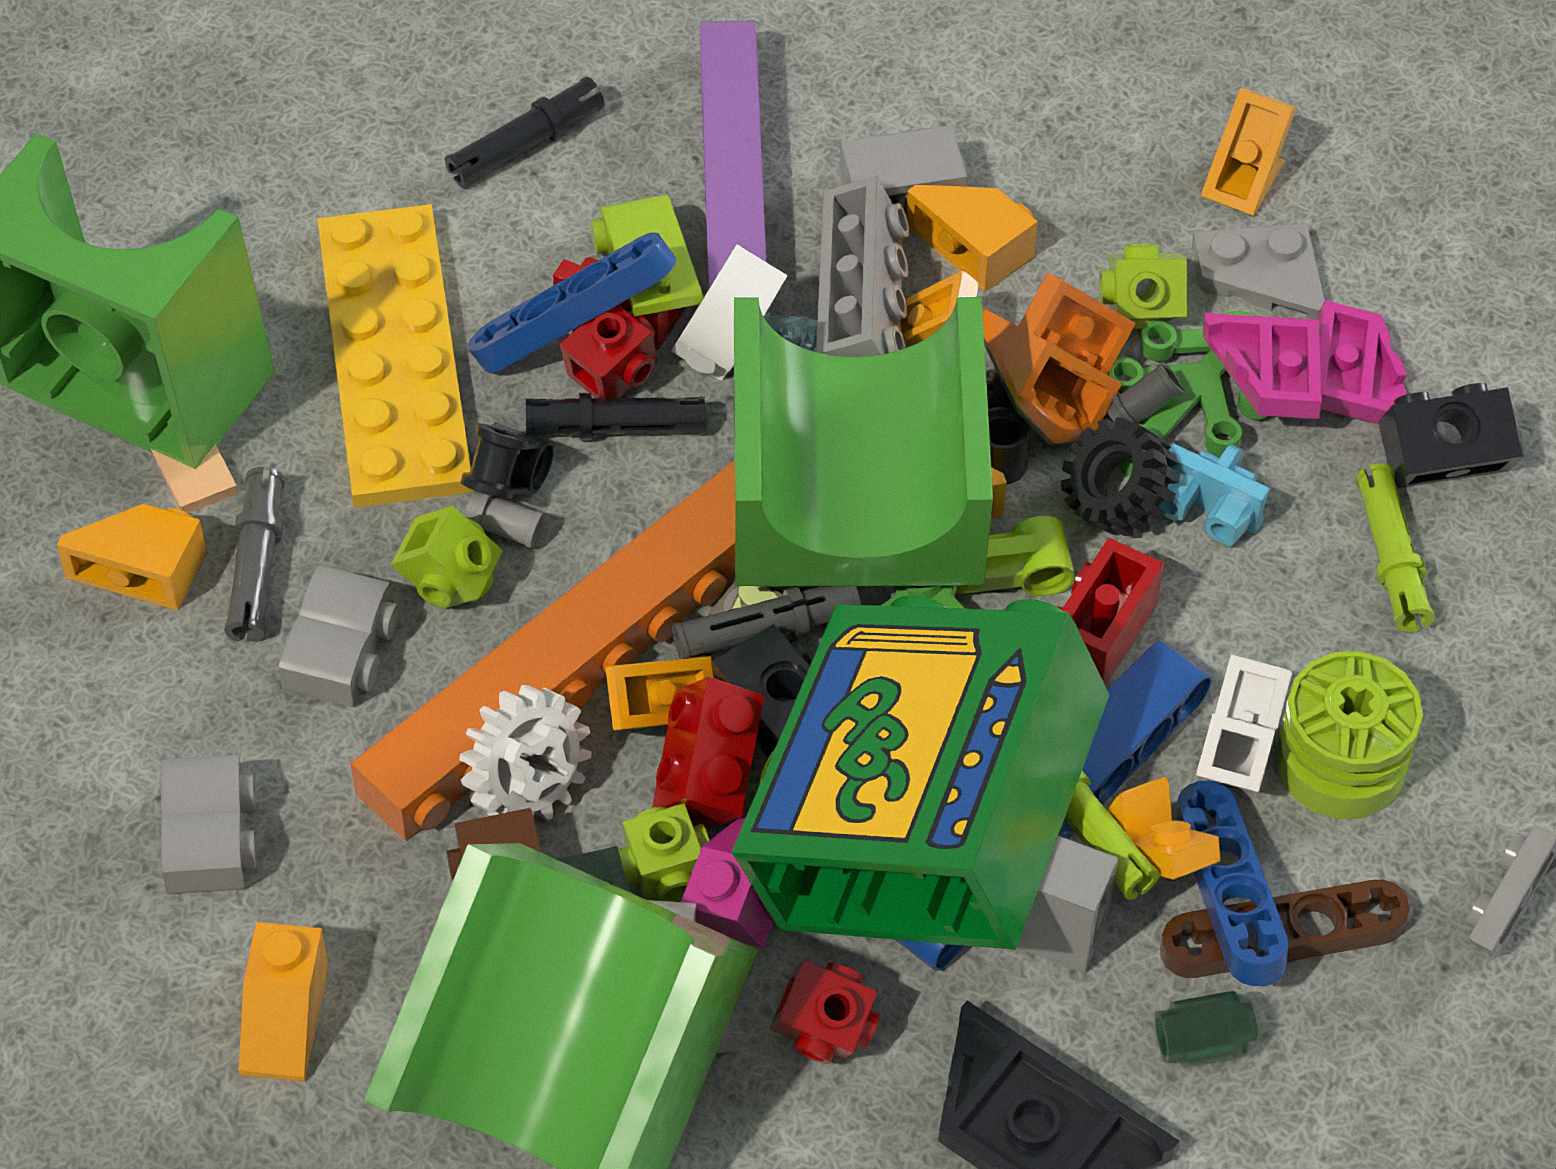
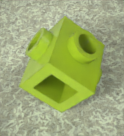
[1099,243,1187,329]
[390,505,503,609]
[615,803,710,902]

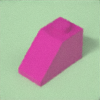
[681,812,774,949]

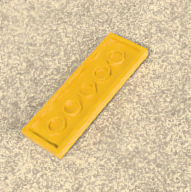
[317,204,474,508]

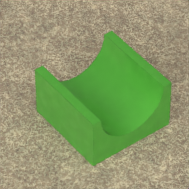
[0,133,275,469]
[734,297,993,586]
[364,843,758,1169]

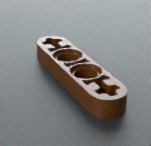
[1160,880,1410,978]

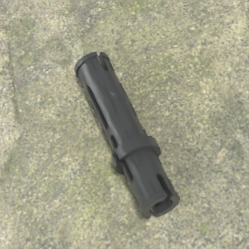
[224,467,285,642]
[672,586,861,659]

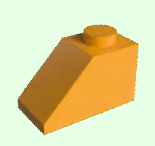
[906,185,1038,292]
[57,504,207,610]
[238,922,329,1082]

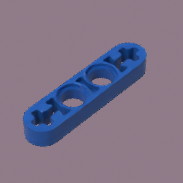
[467,232,676,373]
[1177,781,1288,986]

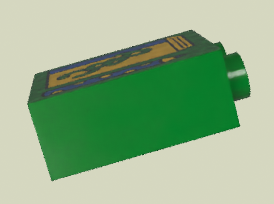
[731,595,1109,950]

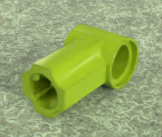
[956,516,1075,597]

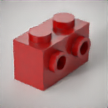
[1058,537,1164,686]
[652,676,764,829]

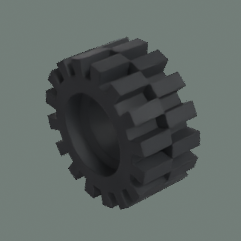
[1061,417,1180,536]

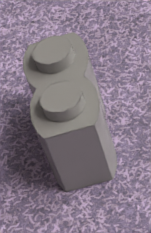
[278,565,399,707]
[161,755,257,894]

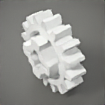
[459,685,592,821]

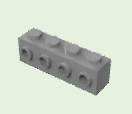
[816,175,909,357]

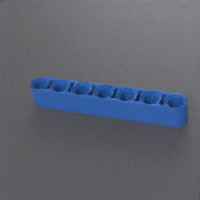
[895,641,1212,971]

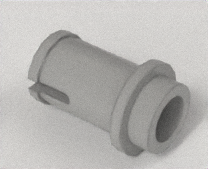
[464,491,546,549]

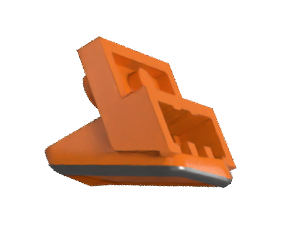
[983,272,1136,445]

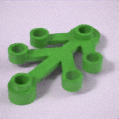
[1108,311,1267,476]

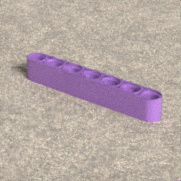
[700,20,768,323]

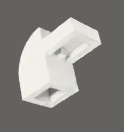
[671,244,788,380]
[1196,654,1293,793]

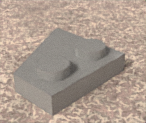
[1466,824,1556,957]

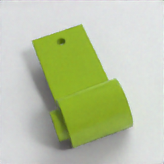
[590,194,703,317]

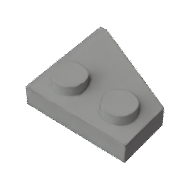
[1192,224,1325,320]

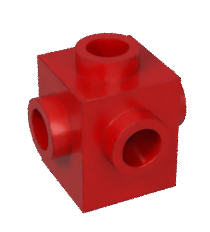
[560,305,658,399]
[769,960,880,1064]

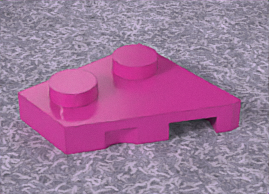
[1317,300,1407,424]
[1202,313,1322,419]

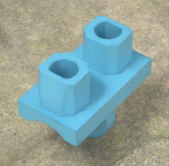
[1159,443,1270,547]

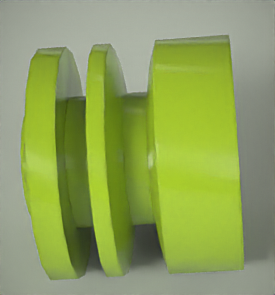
[1276,651,1423,819]

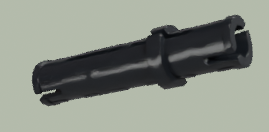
[444,76,605,189]
[526,393,706,441]

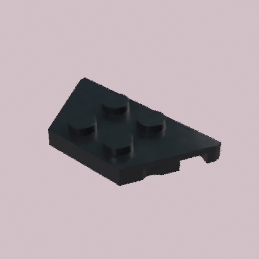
[938,1000,1180,1169]

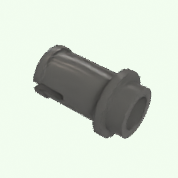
[1107,362,1184,425]

